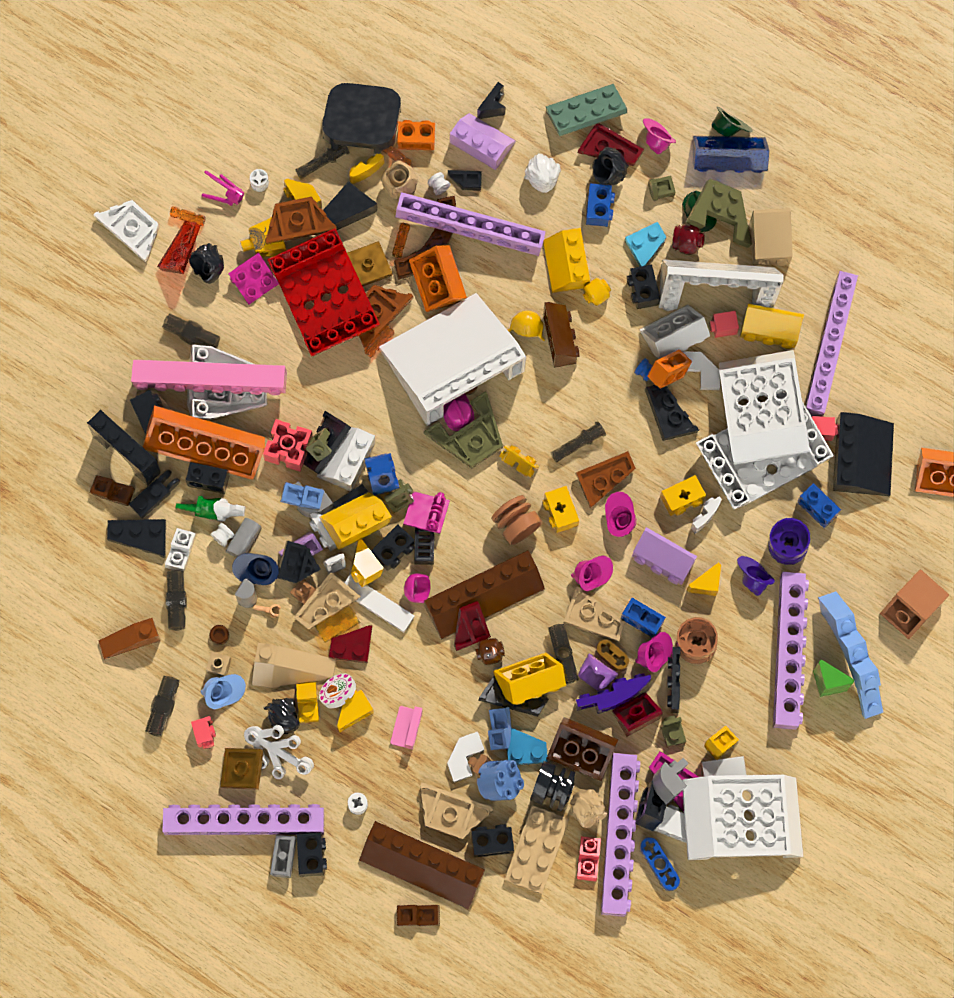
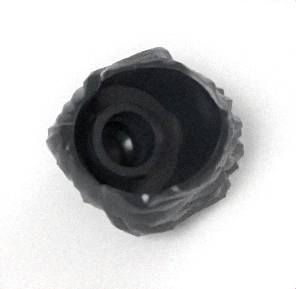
[592,147,629,185]
[189,243,224,284]
[263,698,300,734]

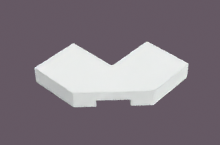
[682,351,720,390]
[447,732,484,782]

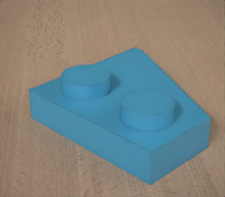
[507,728,548,765]

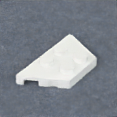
[94,200,159,262]

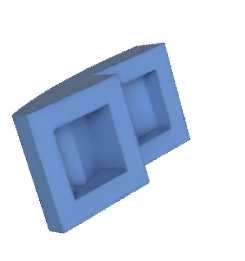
[280,482,324,509]
[488,707,511,750]

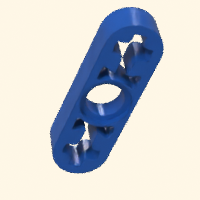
[640,837,680,891]

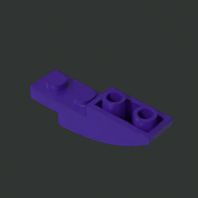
[575,673,651,714]

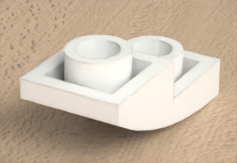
[691,496,722,534]
[165,528,195,573]
[702,756,747,776]

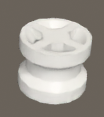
[250,169,269,192]
[427,172,451,195]
[210,523,235,547]
[348,793,368,815]

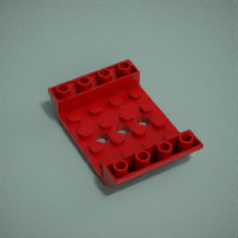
[267,228,380,357]

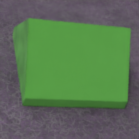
[813,659,855,697]

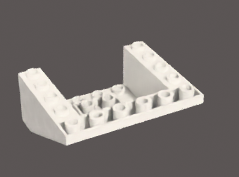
[659,259,783,311]
[379,293,526,426]

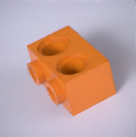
[398,120,435,150]
[647,349,692,389]

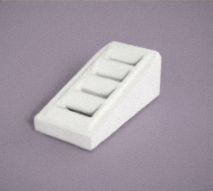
[323,554,346,575]

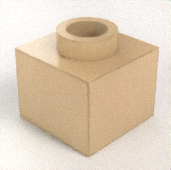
[206,652,232,677]

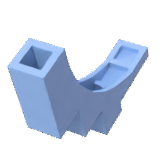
[818,591,883,719]

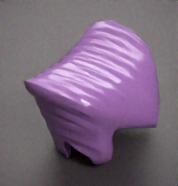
[578,653,619,691]

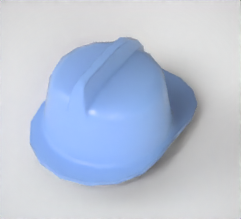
[201,674,246,709]

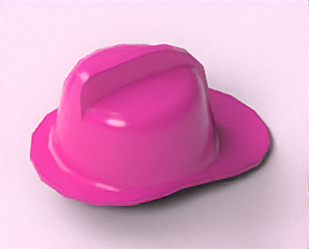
[643,118,676,154]
[443,394,475,432]
[605,492,637,537]
[571,555,613,591]
[635,632,673,672]

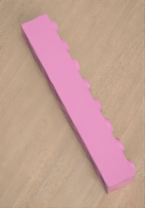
[131,360,287,395]

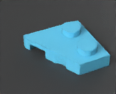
[625,222,666,267]

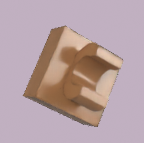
[290,579,316,605]
[468,754,491,778]

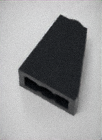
[323,181,377,230]

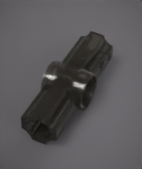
[162,313,220,348]
[166,570,187,631]
[548,624,579,684]
[145,676,180,737]

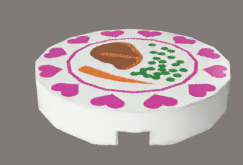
[319,673,356,708]

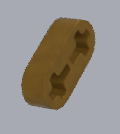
[596,640,629,671]

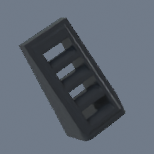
[414,528,434,565]

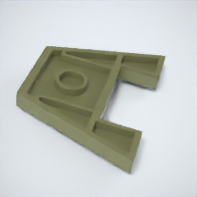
[686,179,752,248]
[424,391,503,469]

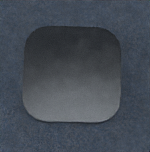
[322,83,401,154]

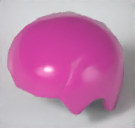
[404,574,431,603]

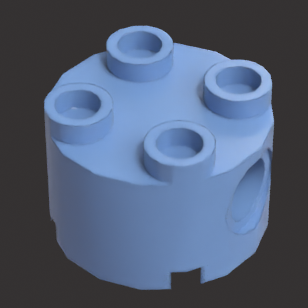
[477,760,524,801]

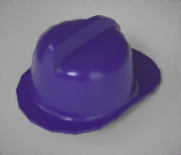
[737,556,775,596]

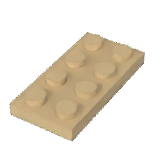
[504,805,569,895]

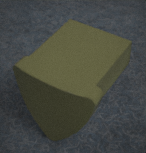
[648,176,676,201]

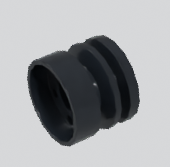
[530,761,576,812]

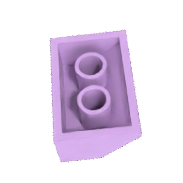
[450,113,515,170]
[632,527,697,585]

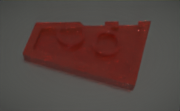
[157,221,200,274]

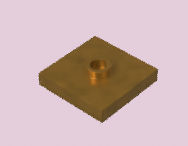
[347,241,393,286]
[220,748,264,790]

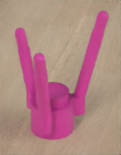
[202,170,245,206]

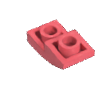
[577,836,601,882]

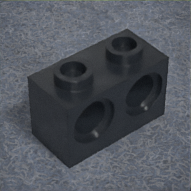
[627,264,660,309]
[186,462,230,494]
[371,524,415,571]
[635,781,666,831]
[471,824,514,858]
[297,833,327,877]

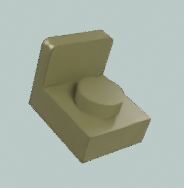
[305,428,332,462]
[384,479,414,513]
[660,715,687,748]

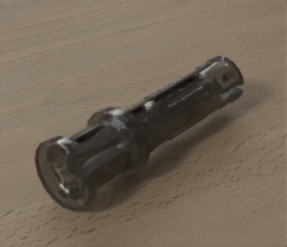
[295,145,350,179]
[550,421,606,463]

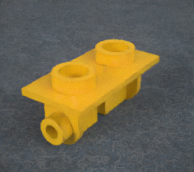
[499,444,539,478]

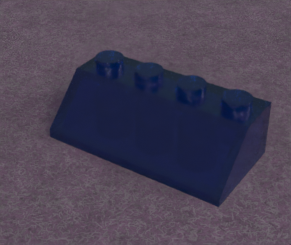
[693,136,770,173]

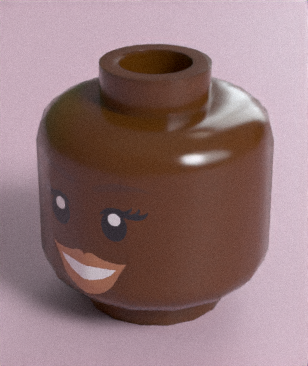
[475,638,505,665]

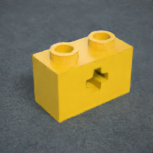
[660,475,706,516]
[542,486,579,533]

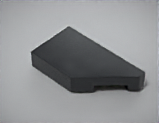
[448,170,482,191]

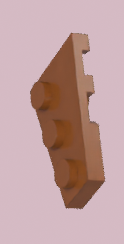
[575,451,636,508]

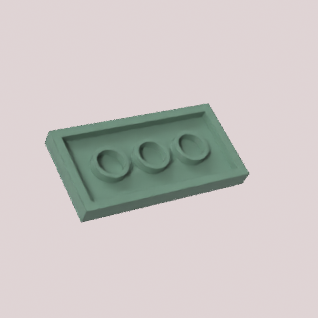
[546,84,627,136]

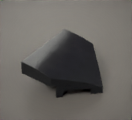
[277,541,321,583]

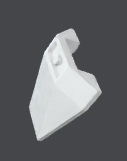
[187,345,267,420]

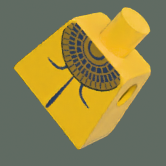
[240,217,286,258]

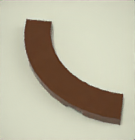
[394,196,456,280]

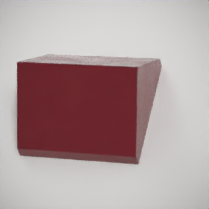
[612,692,663,737]

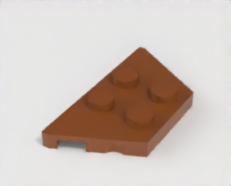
[265,197,337,245]
[358,285,414,349]

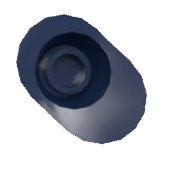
[232,553,279,585]

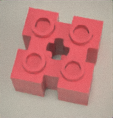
[263,419,313,472]

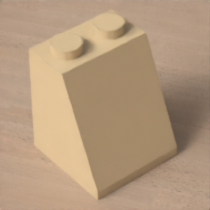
[749,208,793,267]

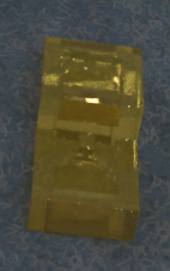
[315,606,361,643]

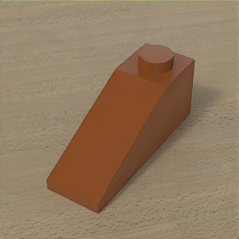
[98,618,160,659]

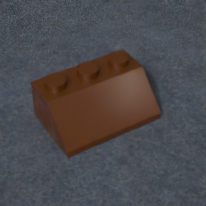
[543,302,580,368]
[546,717,618,781]

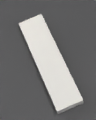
[344,574,415,633]

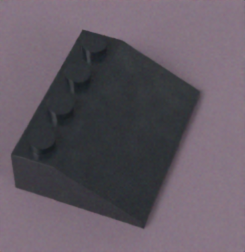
[833,412,894,496]

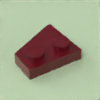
[454,601,491,651]
[329,625,373,663]

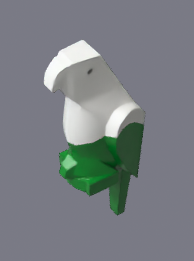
[176,496,246,522]

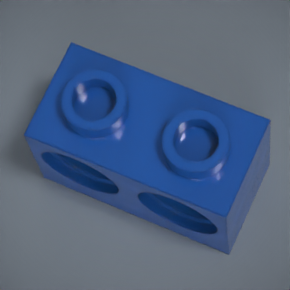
[586,183,615,227]
[797,483,841,529]
[621,598,666,638]

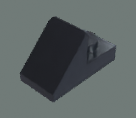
[477,82,506,119]

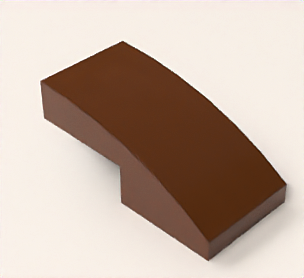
[90,475,135,506]
[397,905,440,926]

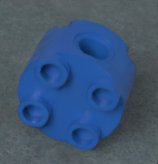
[364,453,400,496]

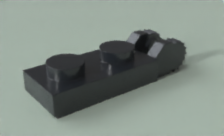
[129,470,180,519]

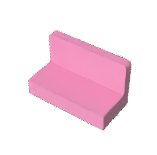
[391,706,423,750]

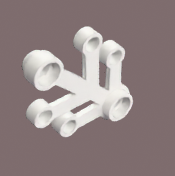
[244,725,314,779]

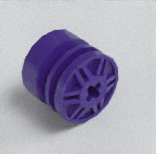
[768,518,810,565]

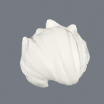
[524,153,561,193]

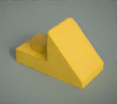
[296,682,319,723]
[704,726,739,760]

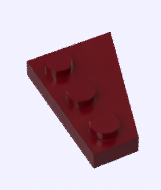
[578,123,644,166]

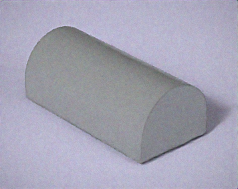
[226,518,262,558]
[235,579,257,608]
[270,835,297,878]

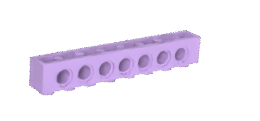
[395,192,546,256]
[805,271,858,417]
[773,572,809,730]
[601,753,640,917]
[163,804,324,835]

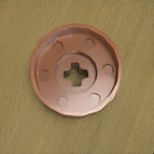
[491,495,543,545]
[676,617,718,664]

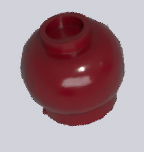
[672,223,705,255]

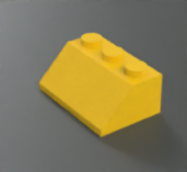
[543,228,590,293]
[740,304,804,349]
[319,492,392,550]
[493,652,566,705]

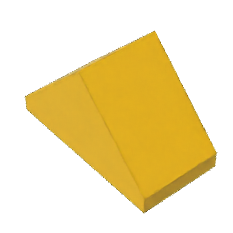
[687,562,721,596]

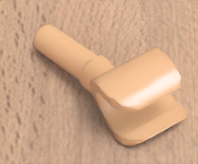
[253,604,281,618]

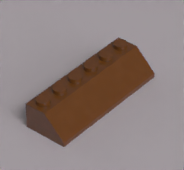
[424,550,545,640]
[359,821,485,909]

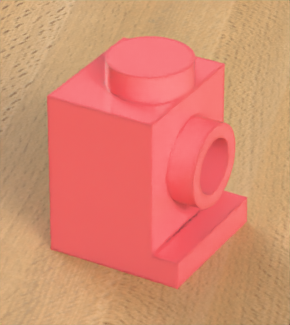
[191,716,216,749]

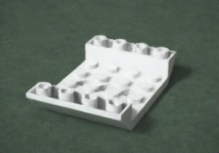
[719,350,810,464]
[696,395,834,510]
[682,775,803,860]

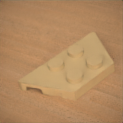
[420,782,493,840]

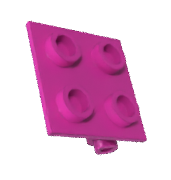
[228,253,279,305]
[403,491,450,534]

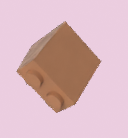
[880,569,949,639]

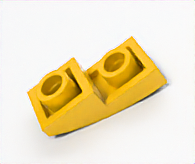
[349,154,384,184]

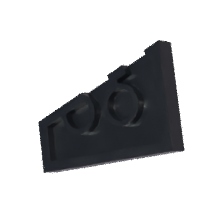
[645,385,699,441]
[303,411,351,474]
[107,519,166,558]
[667,647,681,713]
[478,668,549,717]

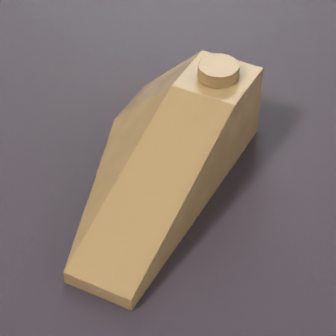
[252,643,336,688]

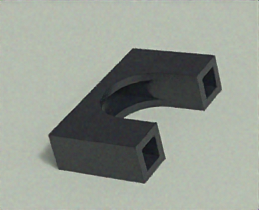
[87,409,161,486]

